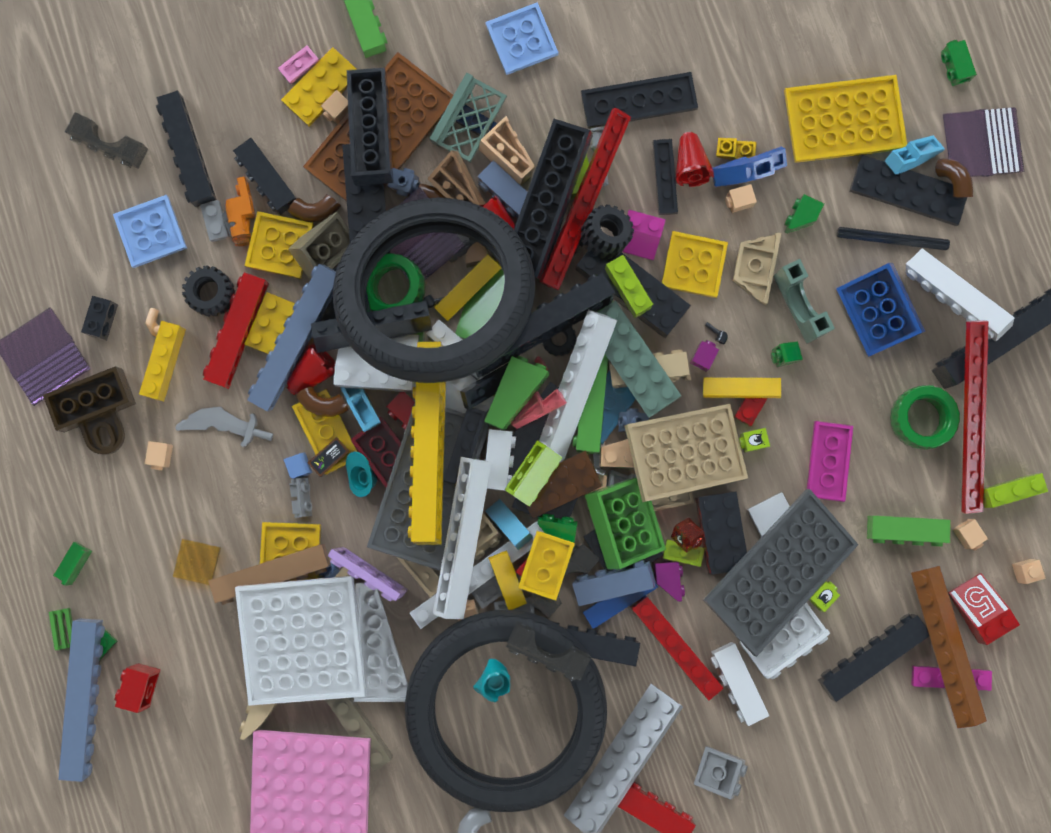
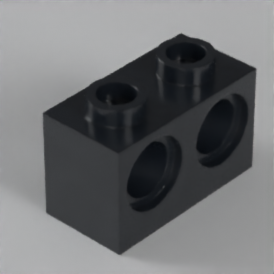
[81,296,118,341]

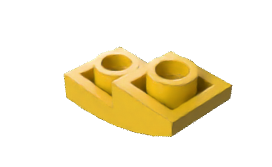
[716,138,757,160]

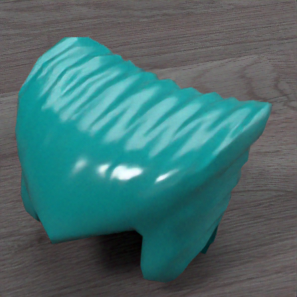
[473,659,510,702]

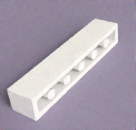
[905,249,1014,341]

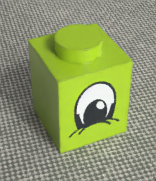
[739,428,770,453]
[809,581,840,612]

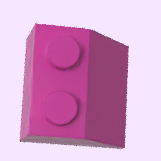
[622,210,666,260]

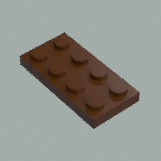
[526,451,603,519]

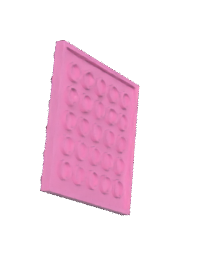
[250,730,371,833]

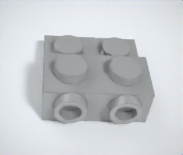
[694,746,748,800]

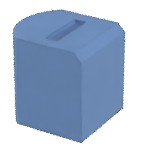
[284,452,313,479]

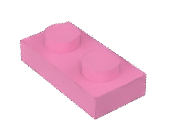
[278,45,319,84]

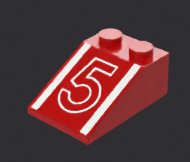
[948,573,1020,645]

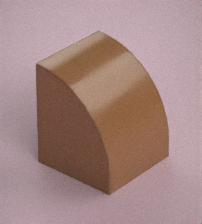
[465,242,487,268]

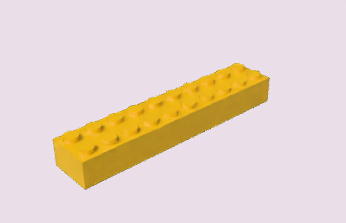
[408,342,446,545]

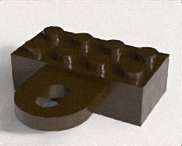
[43,366,136,455]

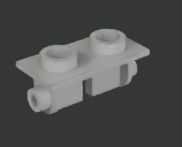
[289,478,312,518]

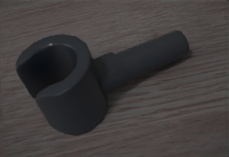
[423,294,444,308]
[705,322,728,345]

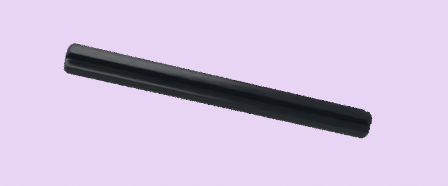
[837,227,950,250]

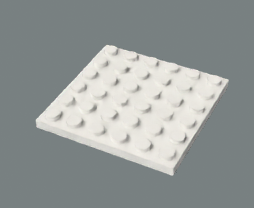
[235,576,367,706]

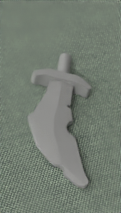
[176,407,273,447]

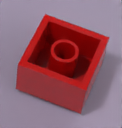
[114,663,161,713]

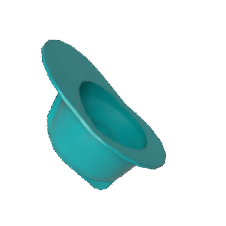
[346,451,378,497]

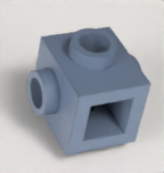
[388,168,420,197]
[618,408,649,436]

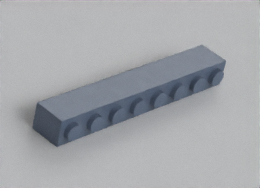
[247,264,336,411]
[58,618,105,782]

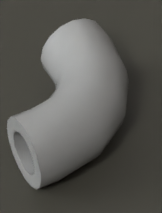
[457,808,492,833]

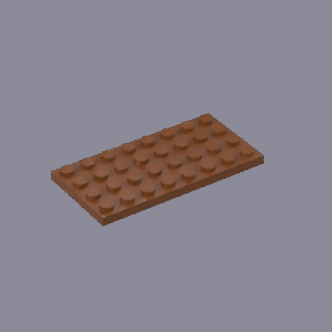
[303,52,454,202]

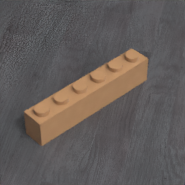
[208,544,331,605]

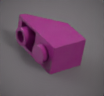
[653,562,685,602]

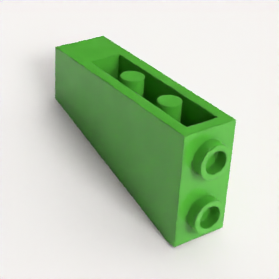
[484,356,549,431]

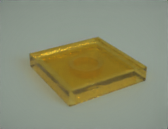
[173,539,221,585]

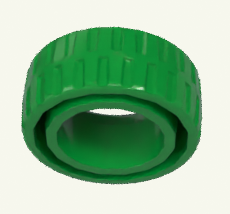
[366,253,426,311]
[890,385,960,450]

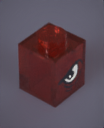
[671,517,704,553]

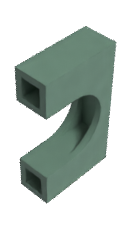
[773,259,835,344]

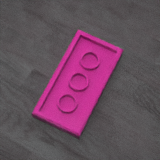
[807,421,853,502]

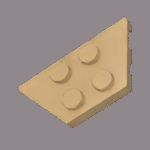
[732,233,781,305]

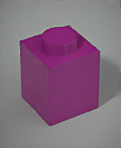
[690,340,719,372]

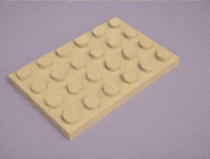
[625,404,748,502]

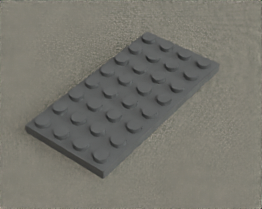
[367,403,489,571]
[703,489,859,657]

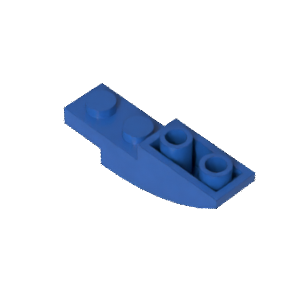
[713,147,787,187]

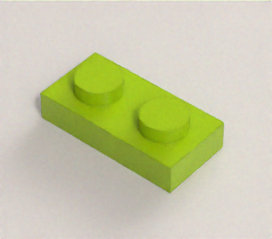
[662,539,705,567]

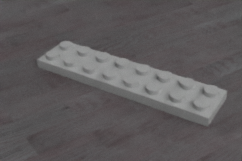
[564,684,683,833]

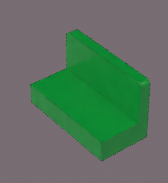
[53,542,92,586]

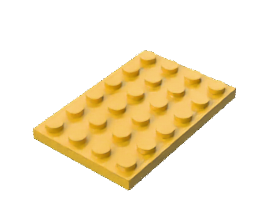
[784,75,907,163]

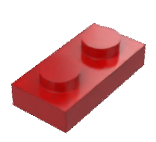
[734,398,768,427]

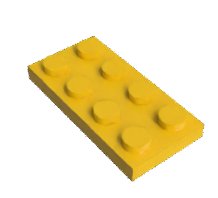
[281,47,357,127]
[292,389,358,475]

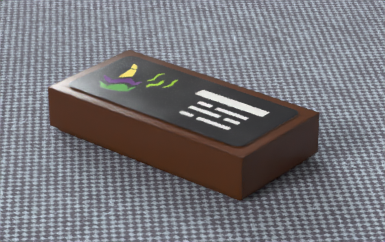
[307,437,350,477]

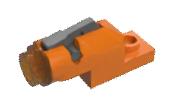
[222,176,256,247]

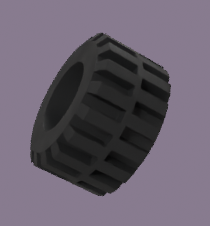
[581,204,634,259]
[182,265,235,317]

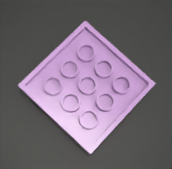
[328,547,408,601]

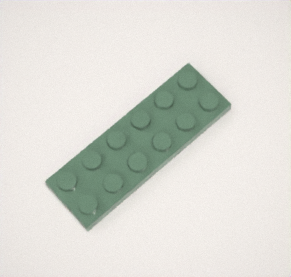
[598,300,682,418]

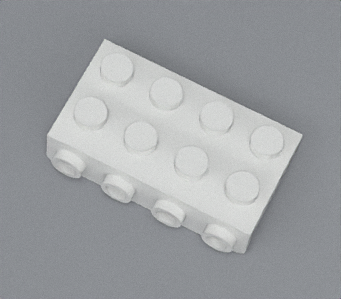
[739,602,830,679]

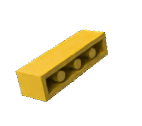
[139,321,186,402]

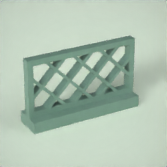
[430,72,507,163]

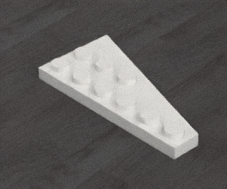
[354,583,408,702]

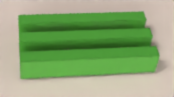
[49,608,72,650]

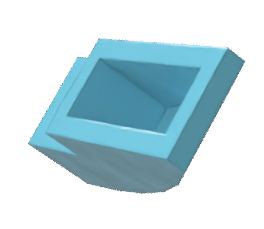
[885,135,945,174]
[340,387,381,432]
[485,499,533,550]

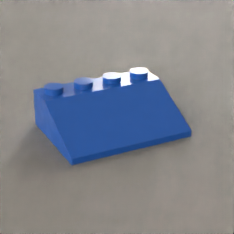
[836,263,925,357]

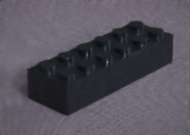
[347,67,393,186]
[576,250,691,338]

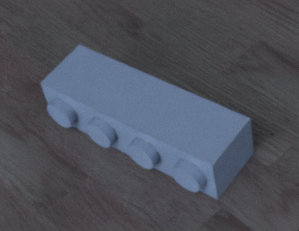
[478,160,527,218]
[572,560,656,606]

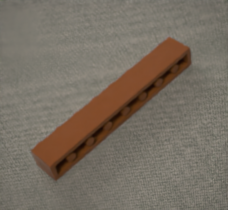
[911,566,987,729]

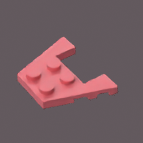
[511,356,567,429]

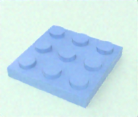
[486,2,558,75]
[113,195,187,268]

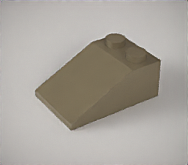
[288,212,350,279]

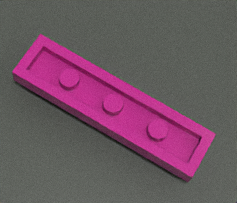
[911,666,992,691]

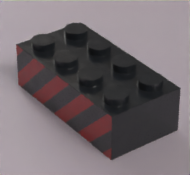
[695,491,747,575]

